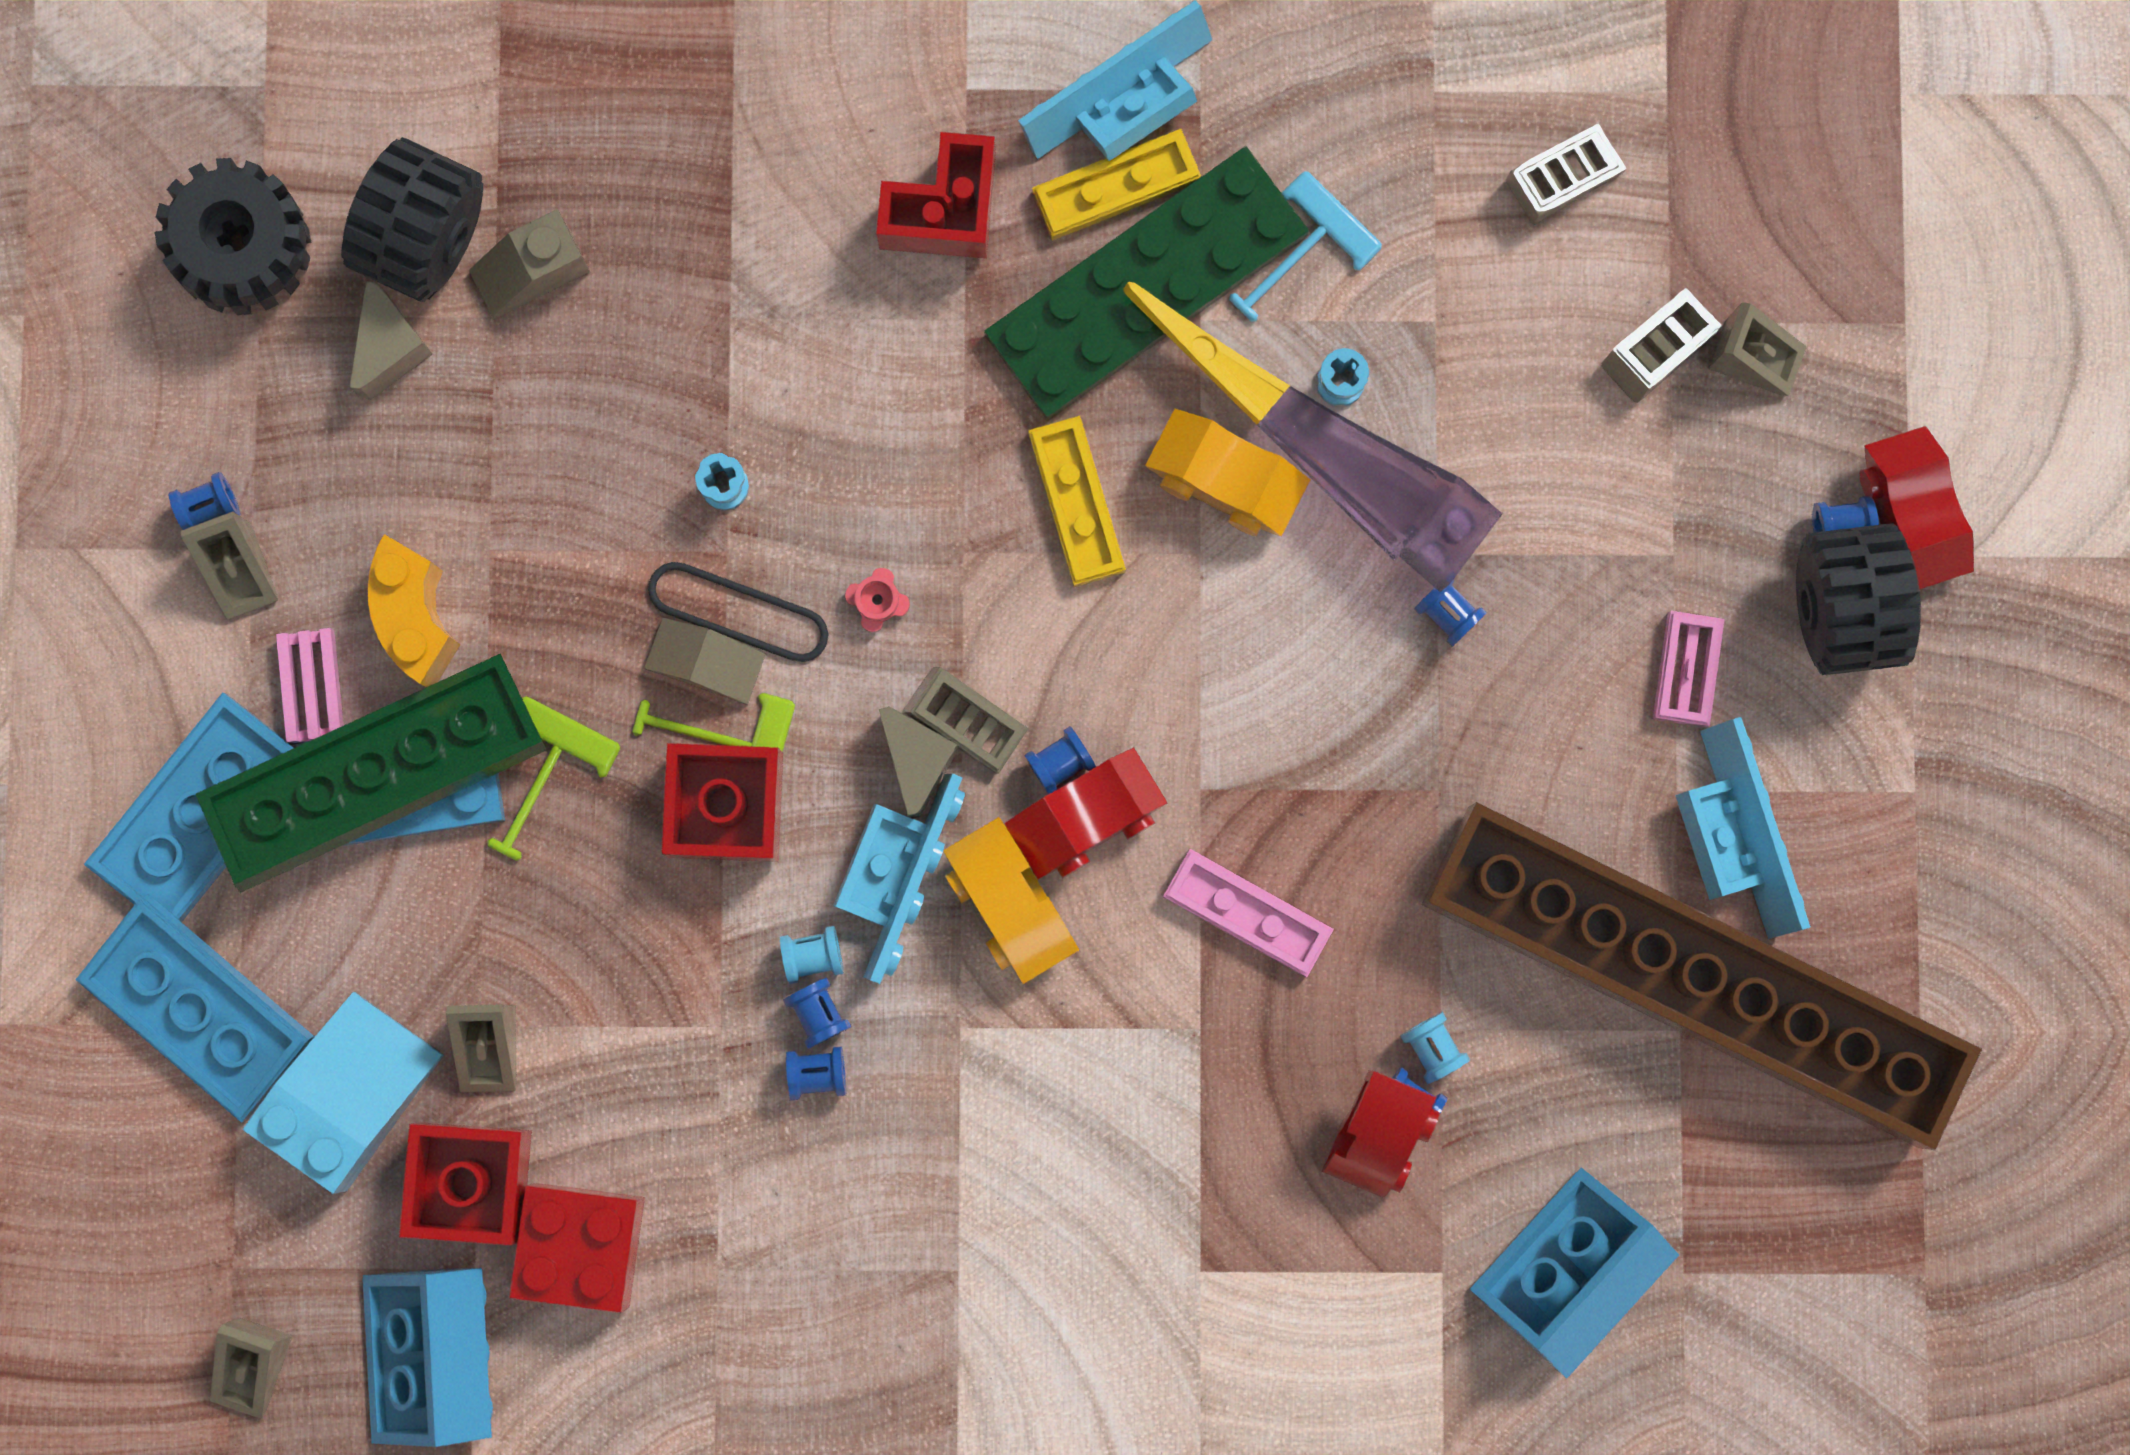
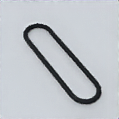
[648,562,829,662]

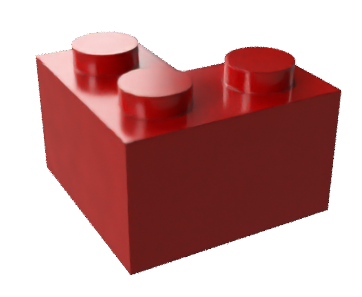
[876,132,996,259]

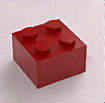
[662,743,784,862]
[399,1122,532,1245]
[509,1183,645,1313]

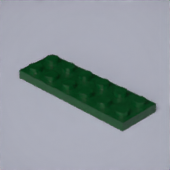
[984,146,1309,421]
[196,653,547,893]

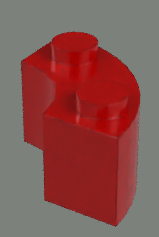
[1859,426,1974,589]
[1004,747,1168,880]
[1321,1070,1440,1198]

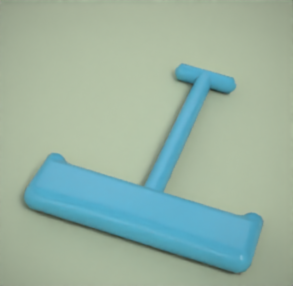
[1229,172,1382,322]

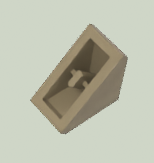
[350,281,432,400]
[1709,302,1807,396]
[181,512,278,620]
[644,618,766,705]
[879,706,959,819]
[446,1004,517,1092]
[210,1318,293,1419]

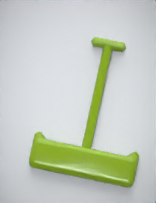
[632,693,795,752]
[487,696,620,861]

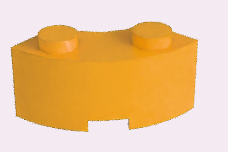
[1145,409,1311,537]
[368,534,461,687]
[943,817,1080,984]

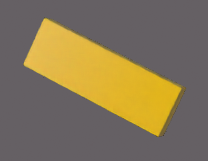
[1032,129,1201,241]
[1028,416,1126,587]

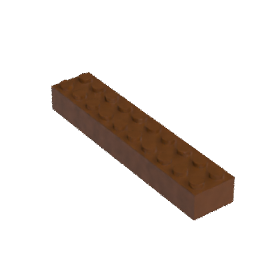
[1421,802,1982,1150]

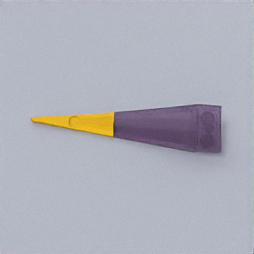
[1123,282,1503,592]

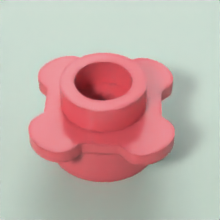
[845,568,910,632]

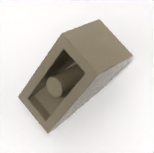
[469,209,590,319]

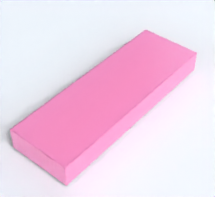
[1163,849,1334,978]

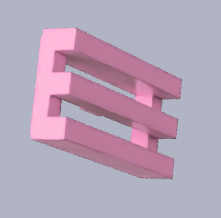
[1652,611,1725,728]
[276,628,344,744]

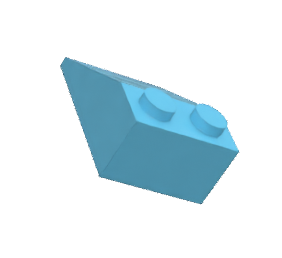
[242,992,444,1194]

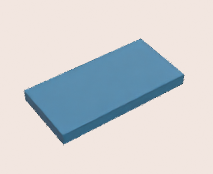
[84,692,295,922]
[75,894,315,1123]

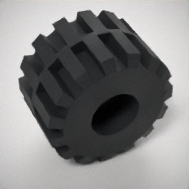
[341,137,484,302]
[154,158,311,315]
[1796,523,1921,675]

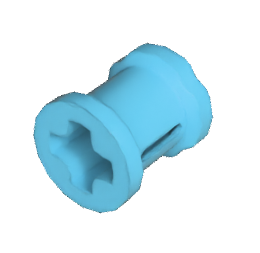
[1317,348,1369,406]
[695,453,749,510]
[780,926,844,984]
[1400,1012,1470,1084]

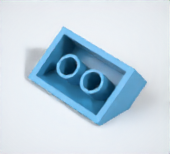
[1470,1167,1679,1379]
[362,1268,493,1447]

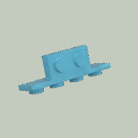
[1018,0,1213,161]
[1675,717,1810,939]
[833,773,965,984]

